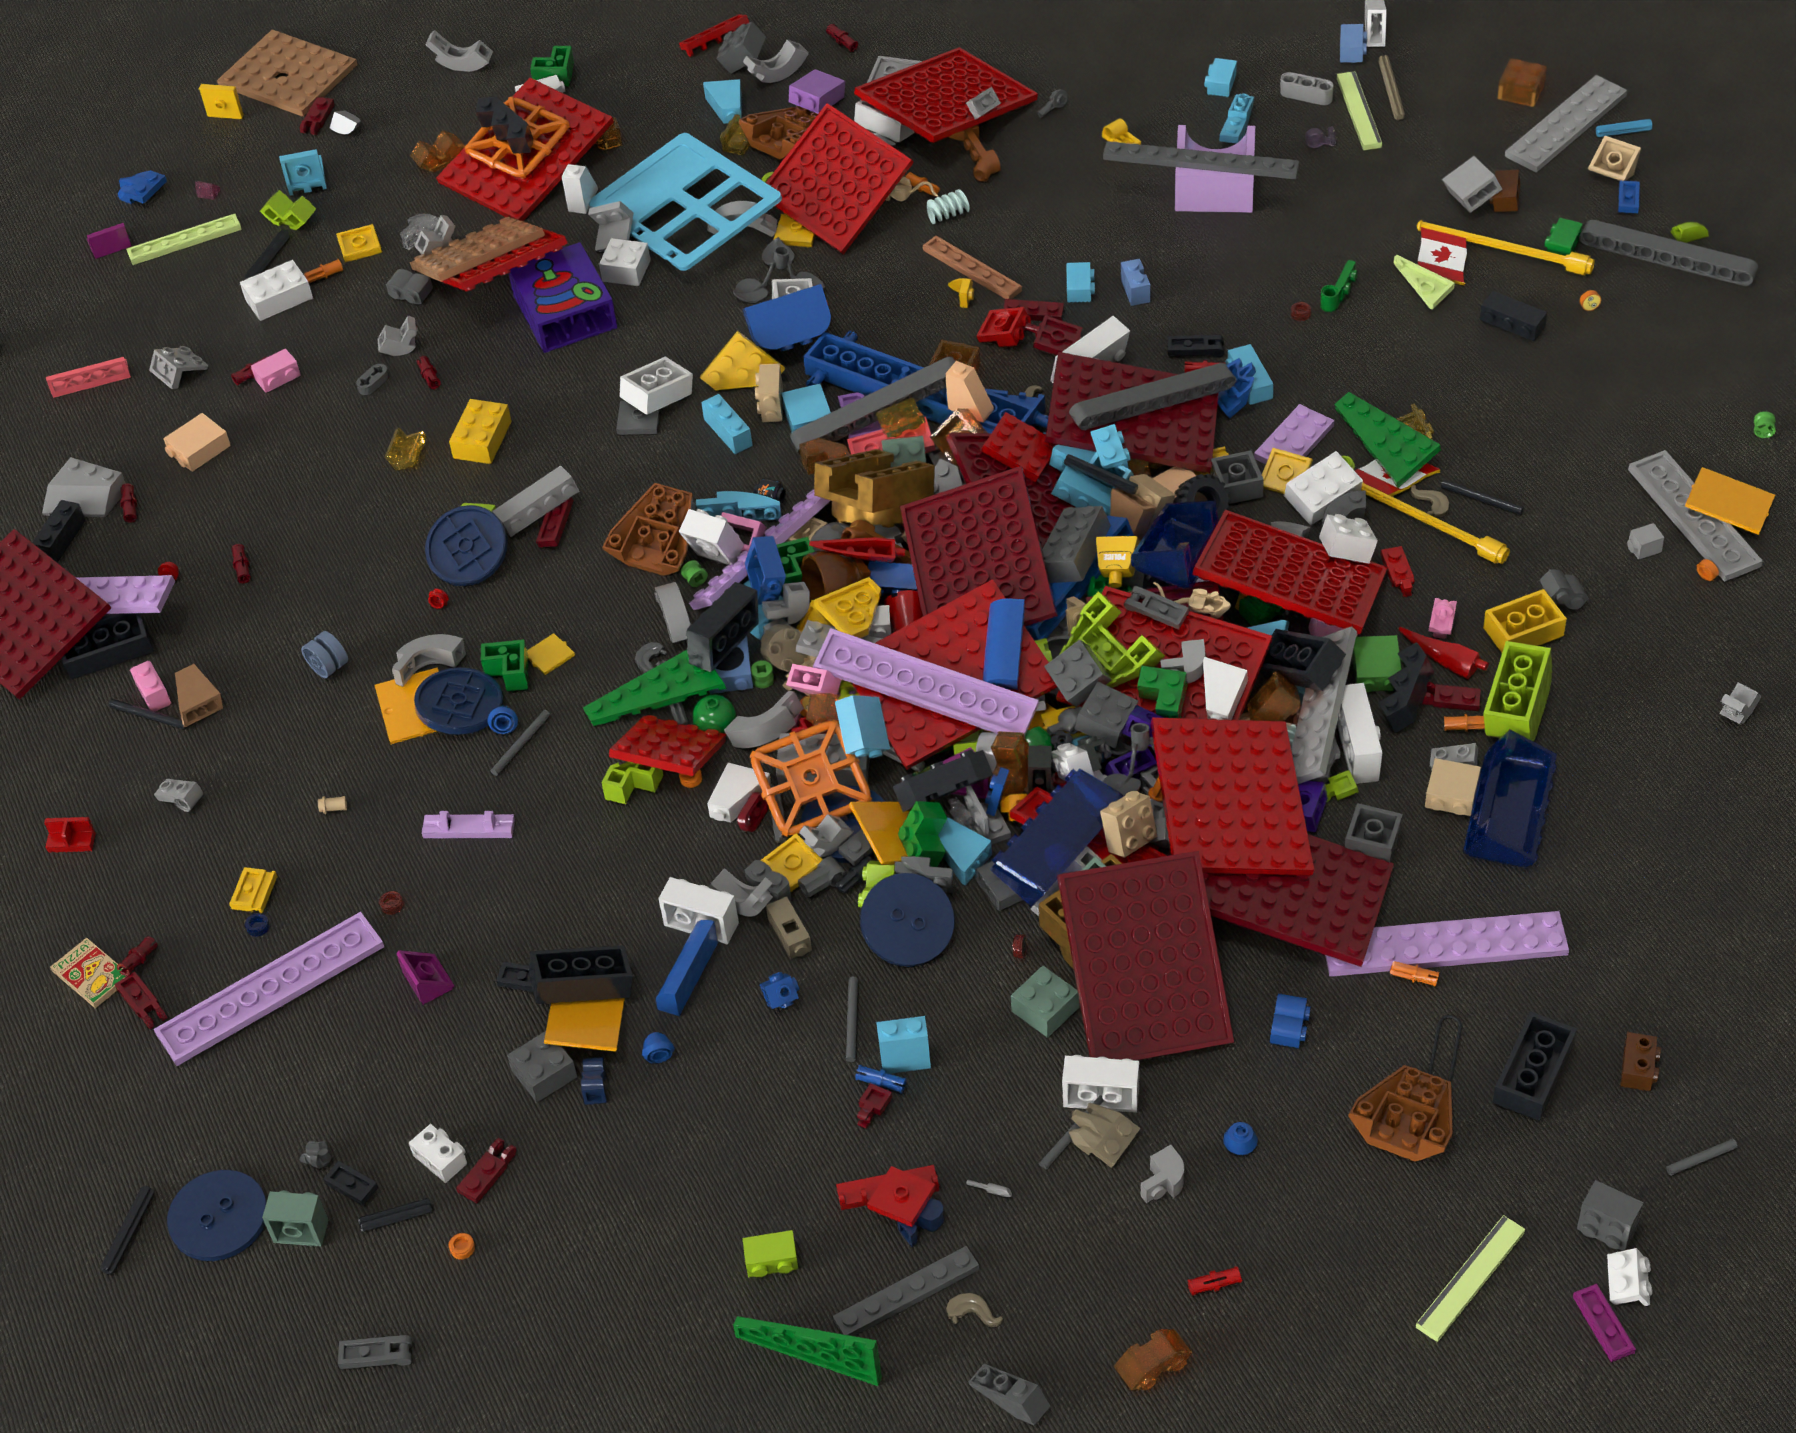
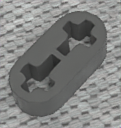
[356,364,389,395]

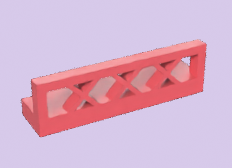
[46,357,131,398]

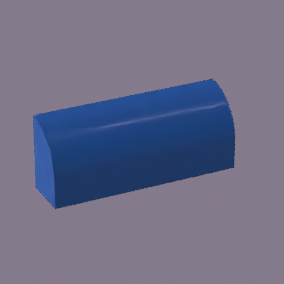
[982,599,1025,690]
[656,920,718,1016]

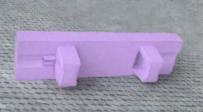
[422,811,515,838]

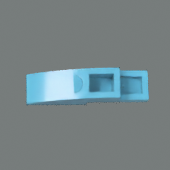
[1219,94,1254,144]
[696,491,782,521]

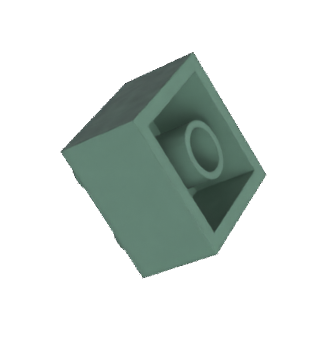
[881,435,926,468]
[1011,966,1079,1038]
[262,1190,329,1247]

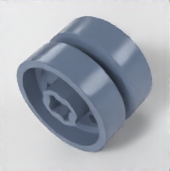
[301,631,348,678]

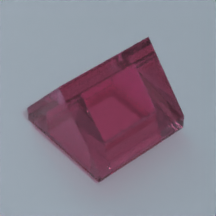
[195,181,220,200]

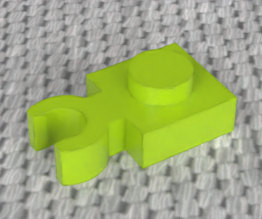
[1325,770,1359,802]

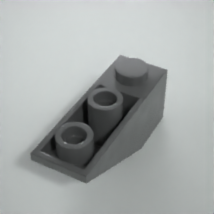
[968,1364,1050,1425]

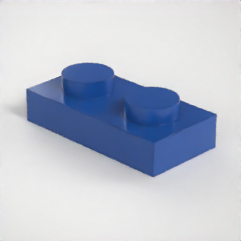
[1618,180,1640,213]
[985,767,1009,816]

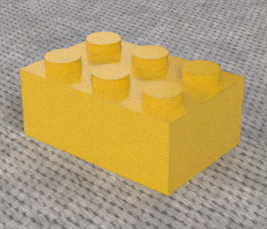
[449,399,512,464]
[1483,589,1567,653]

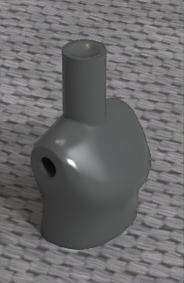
[1047,706,1082,736]

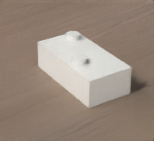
[1050,316,1130,383]
[1337,683,1382,784]

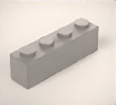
[492,466,579,537]

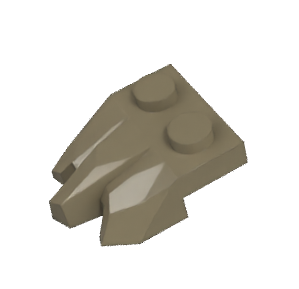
[1069,1103,1140,1168]

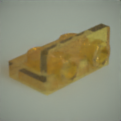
[720,114,750,155]

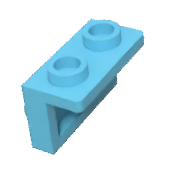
[1090,424,1131,470]

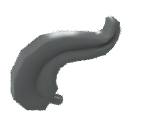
[635,642,667,673]

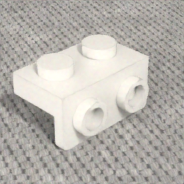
[1607,1248,1652,1306]

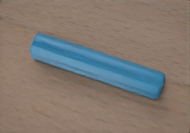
[1596,119,1653,137]

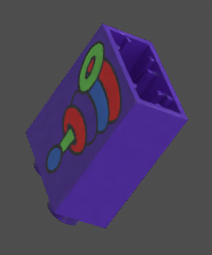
[509,242,617,353]

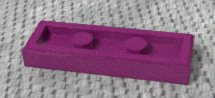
[1573,1284,1636,1362]

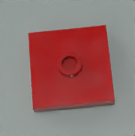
[867,1166,936,1227]

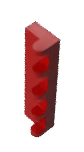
[679,14,749,57]
[836,1165,939,1210]

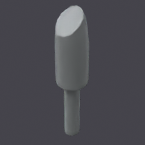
[966,1180,1012,1197]

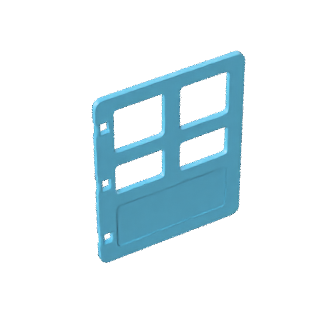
[589,133,782,271]

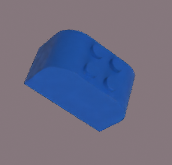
[742,284,831,352]

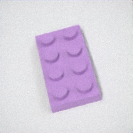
[1254,404,1334,464]

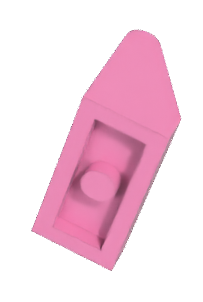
[721,512,766,552]

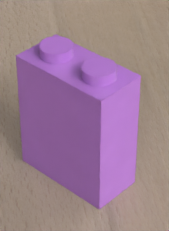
[789,69,845,114]

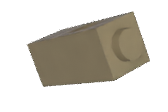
[766,897,812,959]

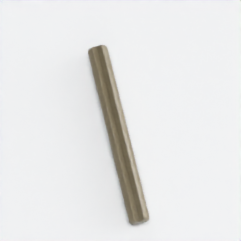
[1379,55,1405,120]

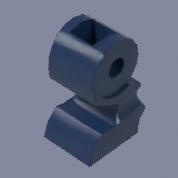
[581,1057,607,1105]
[897,1199,944,1247]

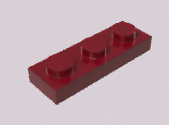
[1003,299,1064,321]
[536,497,574,547]

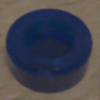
[245,913,269,937]

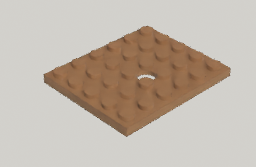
[217,30,358,117]
[410,217,545,282]

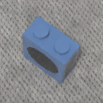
[709,636,753,694]

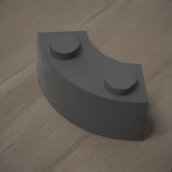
[1321,491,1366,530]

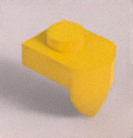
[948,278,974,308]

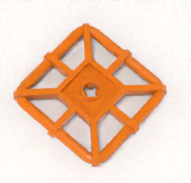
[465,96,570,179]
[750,720,872,837]

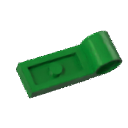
[1320,260,1358,312]

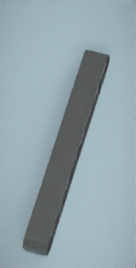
[1579,220,1758,286]
[790,357,956,455]
[1069,363,1237,430]

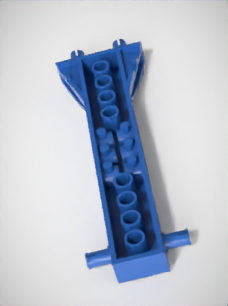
[804,331,1048,433]

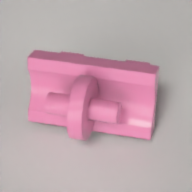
[1429,598,1457,639]

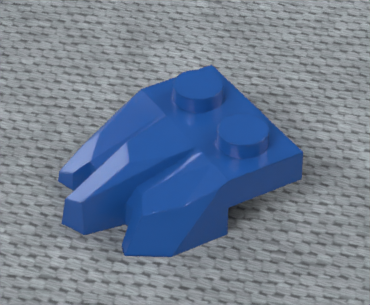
[117,170,167,204]
[1218,358,1256,418]

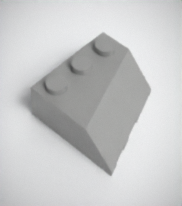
[42,457,126,517]

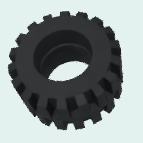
[1173,474,1231,531]

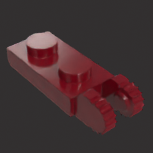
[300,97,335,135]
[1422,682,1481,711]
[114,972,167,1029]
[456,1138,517,1203]

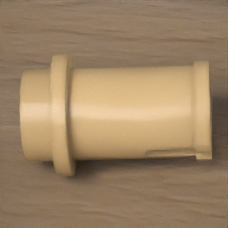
[318,796,347,814]

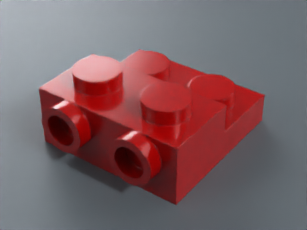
[976,307,1031,347]

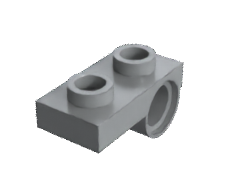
[1430,743,1478,770]
[154,779,203,812]

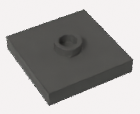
[616,401,660,435]

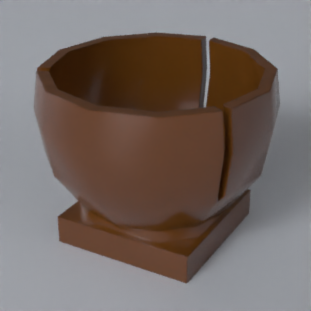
[800,550,871,604]

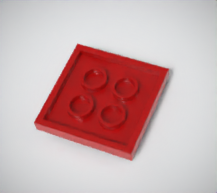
[981,412,1058,482]

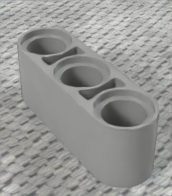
[1280,72,1334,105]

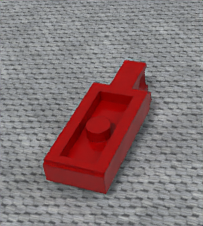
[1380,546,1415,597]

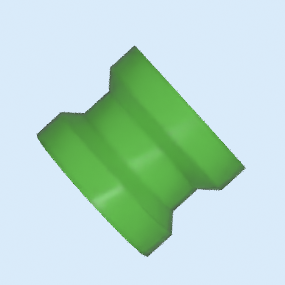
[1754,412,1776,438]
[681,560,708,587]
[751,661,774,688]

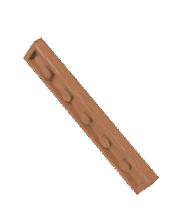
[923,236,1022,299]

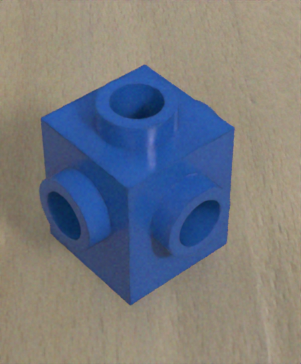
[759,972,799,1009]

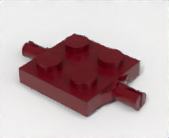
[1025,315,1083,355]

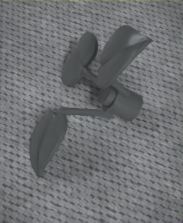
[733,237,825,303]
[1102,723,1155,798]

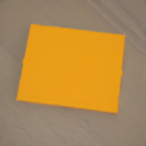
[1685,467,1775,535]
[375,667,439,744]
[849,801,910,865]
[544,998,625,1051]

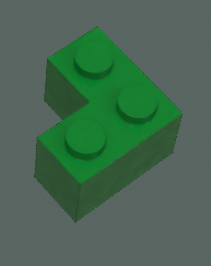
[530,46,574,86]
[776,537,815,595]
[481,639,528,691]
[1137,666,1188,718]
[898,801,947,867]

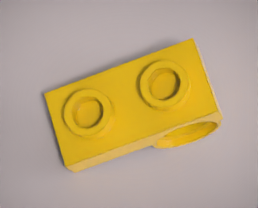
[1102,118,1141,145]

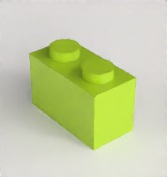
[742,1230,798,1277]

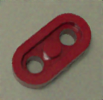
[737,792,769,832]

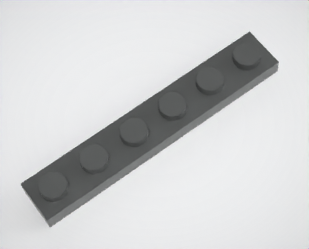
[833,1246,980,1336]

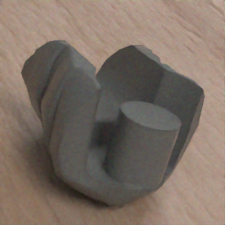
[299,1141,331,1169]

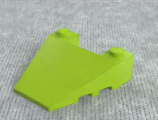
[1059,591,1165,688]

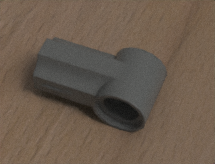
[798,856,847,897]

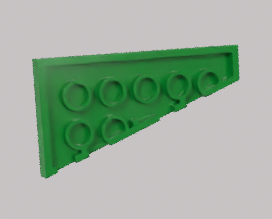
[1335,392,1441,488]
[583,650,727,726]
[733,1316,882,1386]

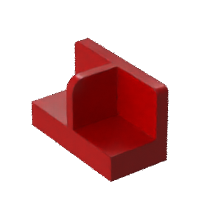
[44,817,96,852]

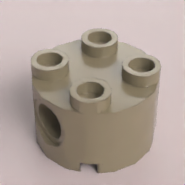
[760,624,809,672]

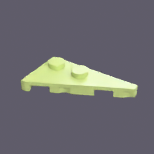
[1393,255,1455,310]

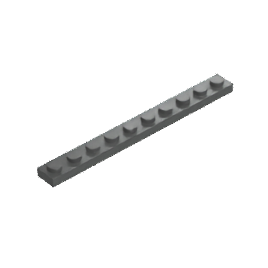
[1103,141,1299,179]

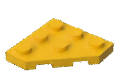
[700,331,785,390]
[814,577,881,638]

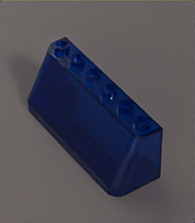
[1131,501,1219,589]
[1463,730,1557,868]
[990,768,1124,907]

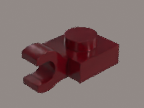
[857,1083,892,1129]

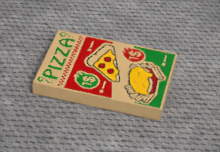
[50,938,130,1008]

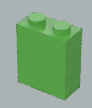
[1352,635,1402,692]

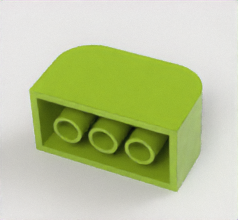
[1483,641,1552,743]

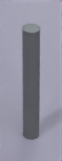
[1666,1139,1738,1176]

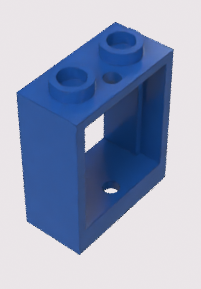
[744,536,786,605]

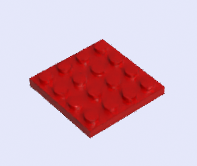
[609,715,726,776]

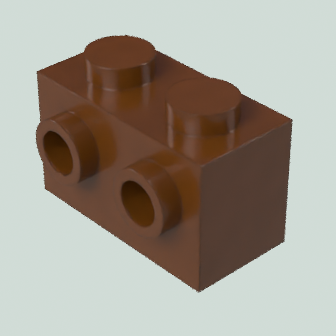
[1489,170,1521,212]
[1620,1032,1661,1091]

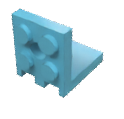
[279,149,327,196]

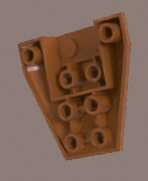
[739,106,818,160]
[602,483,693,576]
[1348,1065,1453,1162]

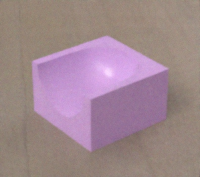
[1175,125,1255,212]

